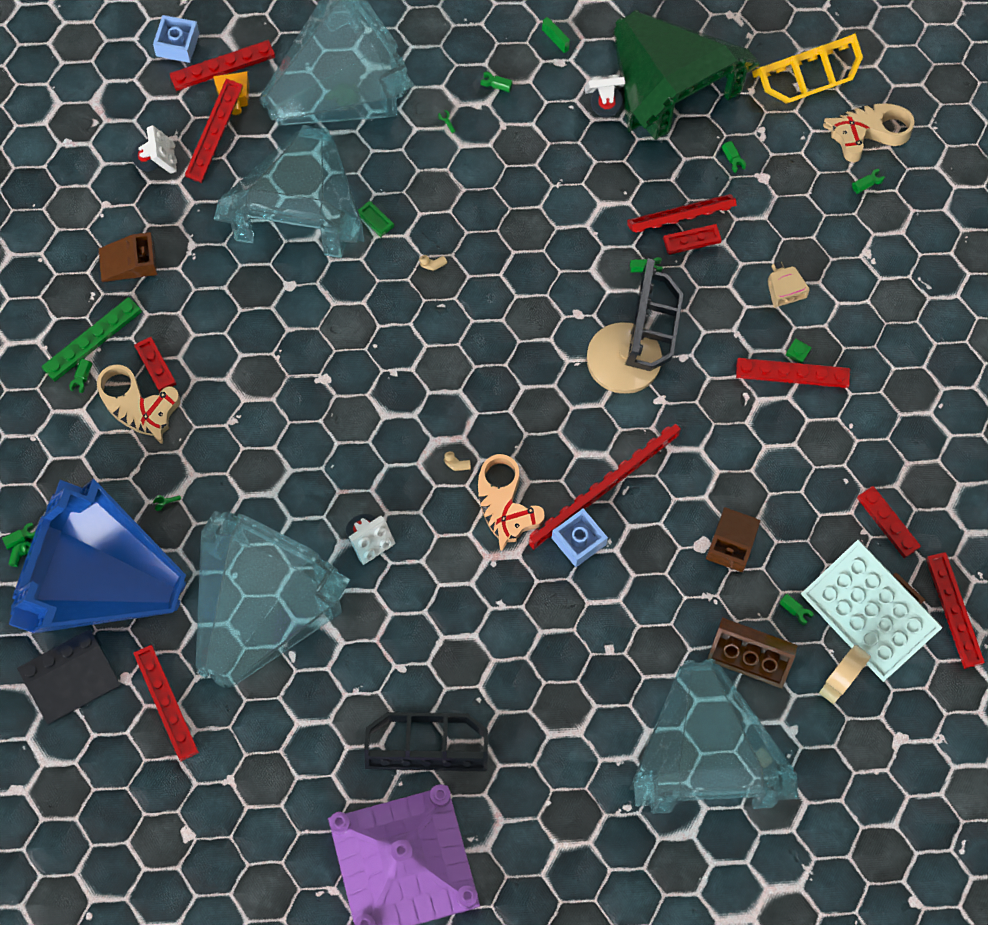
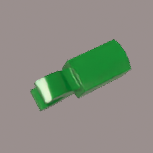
[481,72,513,93]
[722,141,746,173]
[852,169,885,194]
[630,257,662,273]
[69,359,93,393]
[2,523,36,550]
[779,593,814,626]

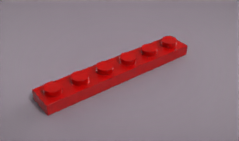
[169,40,275,91]
[185,78,243,183]
[627,194,737,232]
[736,358,850,388]
[926,552,985,669]
[133,645,199,762]

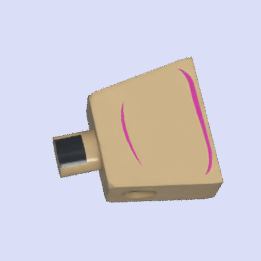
[768,261,810,308]

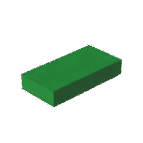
[542,17,570,53]
[356,201,394,237]

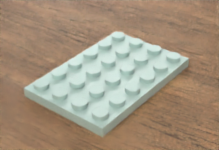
[801,540,943,682]

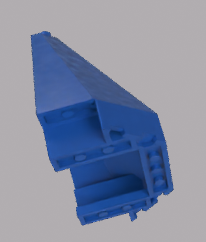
[9,478,186,634]

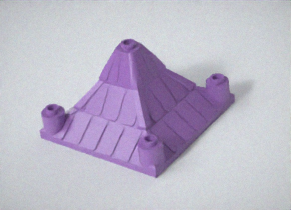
[328,784,480,925]

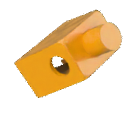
[214,72,249,115]

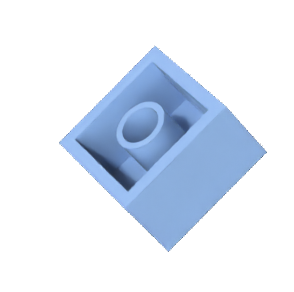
[153,15,199,63]
[552,508,608,567]

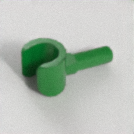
[438,110,456,133]
[153,495,181,511]

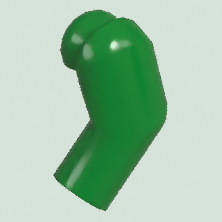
[8,541,31,567]

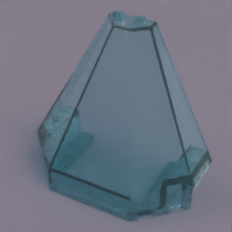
[259,0,414,125]
[214,125,364,258]
[196,511,350,688]
[629,659,799,813]

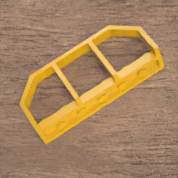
[752,34,863,103]

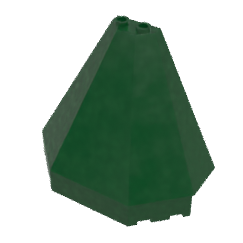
[614,10,760,140]

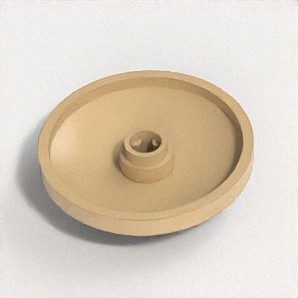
[587,322,662,394]

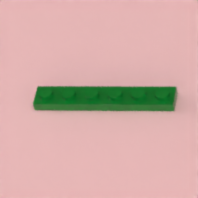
[41,297,142,382]

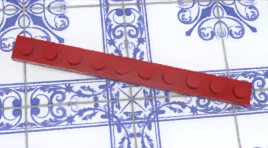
[529,424,681,550]

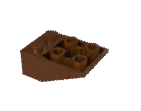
[99,232,157,282]
[706,507,761,573]

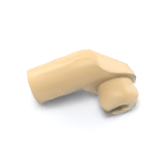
[419,255,447,271]
[444,451,471,471]

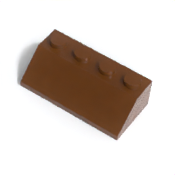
[707,617,798,688]

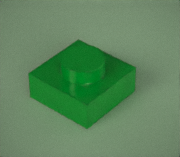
[785,338,812,364]

